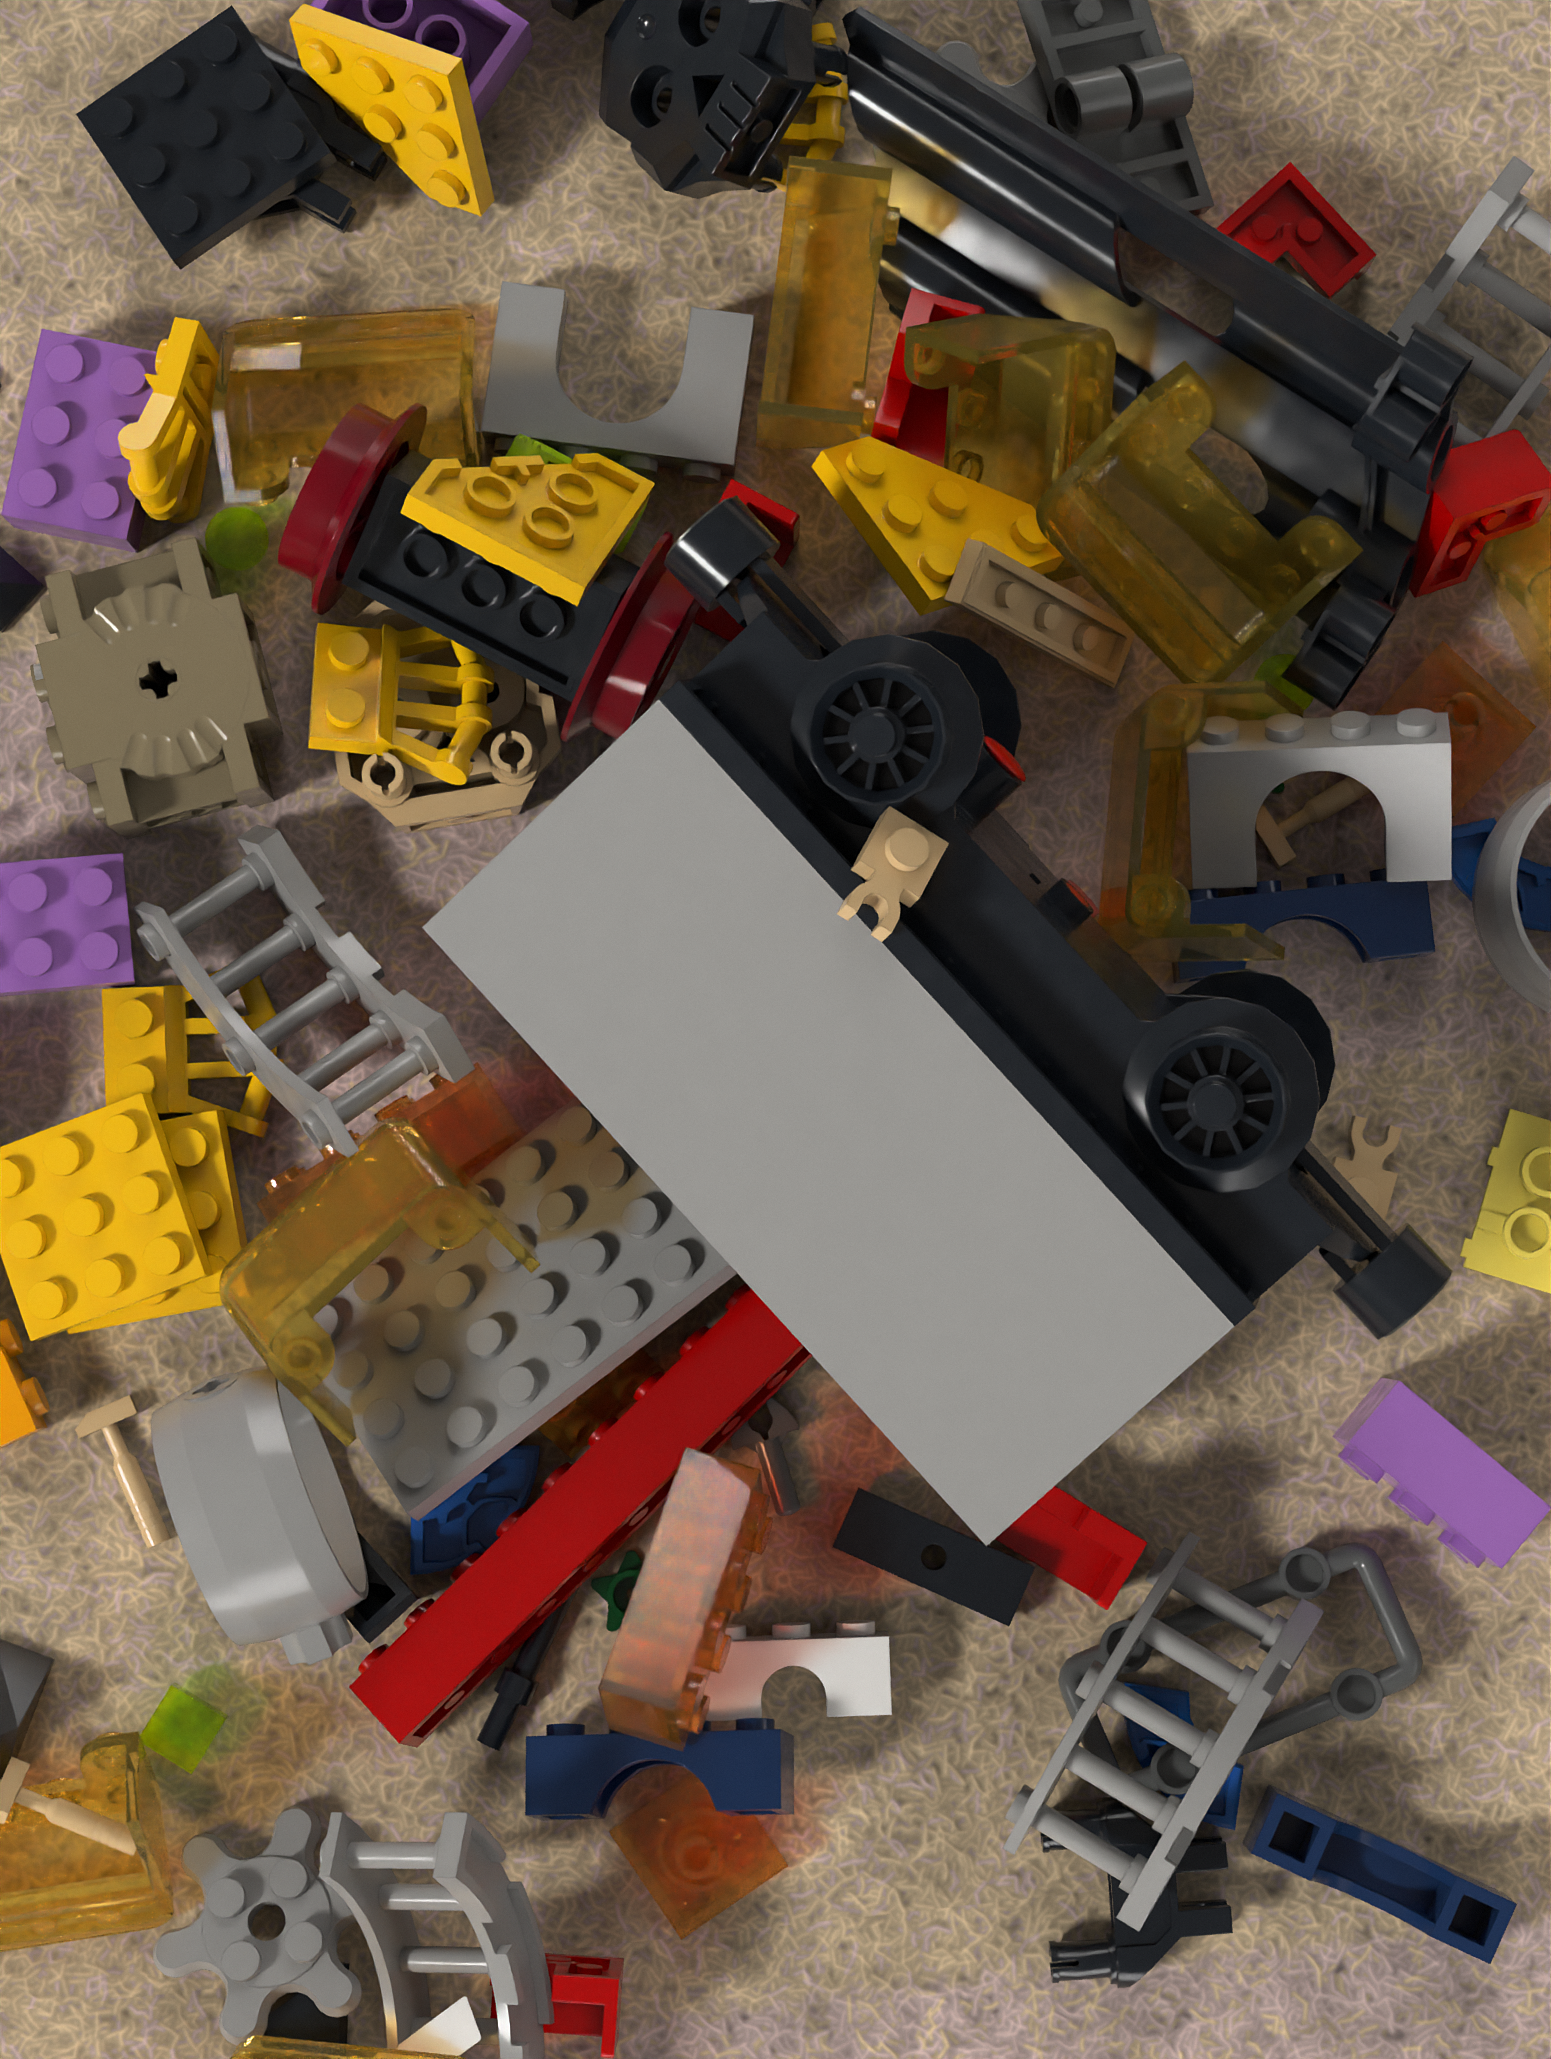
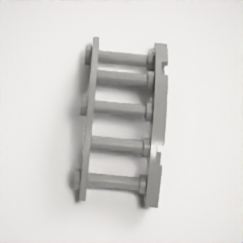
[1386,156,1551,449]
[133,824,475,1158]
[1003,1531,1324,1931]
[318,1812,554,2059]

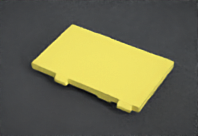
[1460,1109,1551,1294]

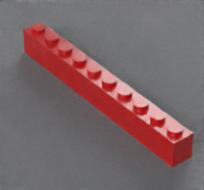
[349,1283,812,1748]

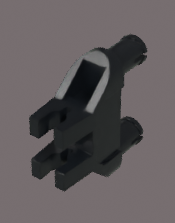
[251,33,388,234]
[1040,1797,1233,1988]

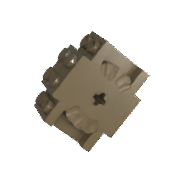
[30,537,284,840]

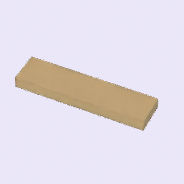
[944,539,1137,688]

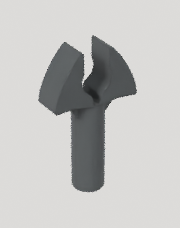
[731,1397,801,1516]

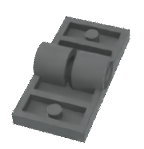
[1017,0,1214,233]

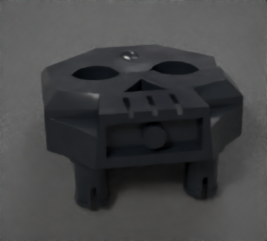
[599,0,849,199]

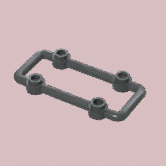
[1058,1542,1423,1800]

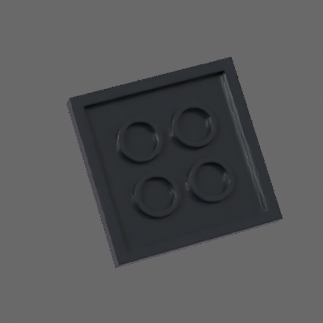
[76,5,337,270]

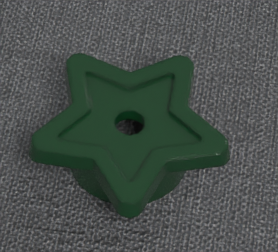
[591,1550,674,1632]

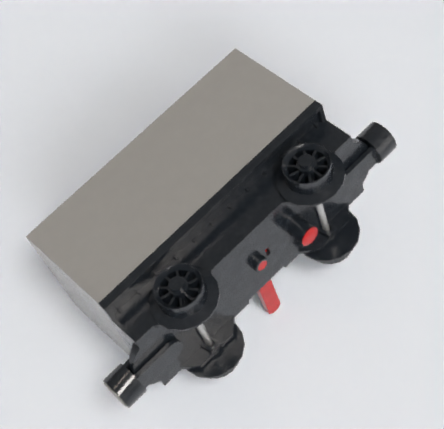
[422,495,1453,1546]

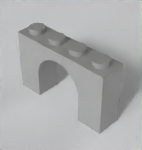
[481,281,755,484]
[1187,708,1452,889]

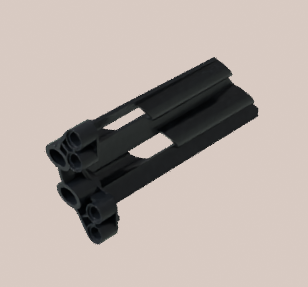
[842,6,1474,711]

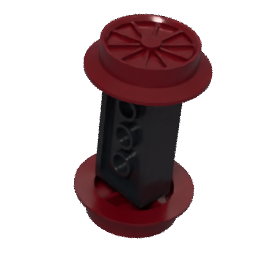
[278,402,701,743]

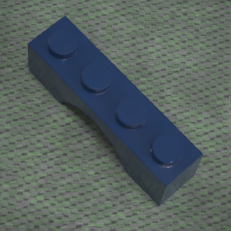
[1166,868,1435,984]
[525,1718,794,1821]
[1242,1784,1517,1964]

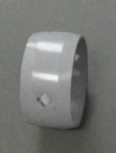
[1472,779,1551,1013]
[151,1363,369,1665]

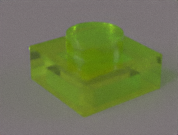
[137,1683,229,1774]

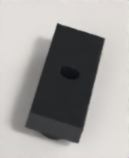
[832,1487,1035,1626]

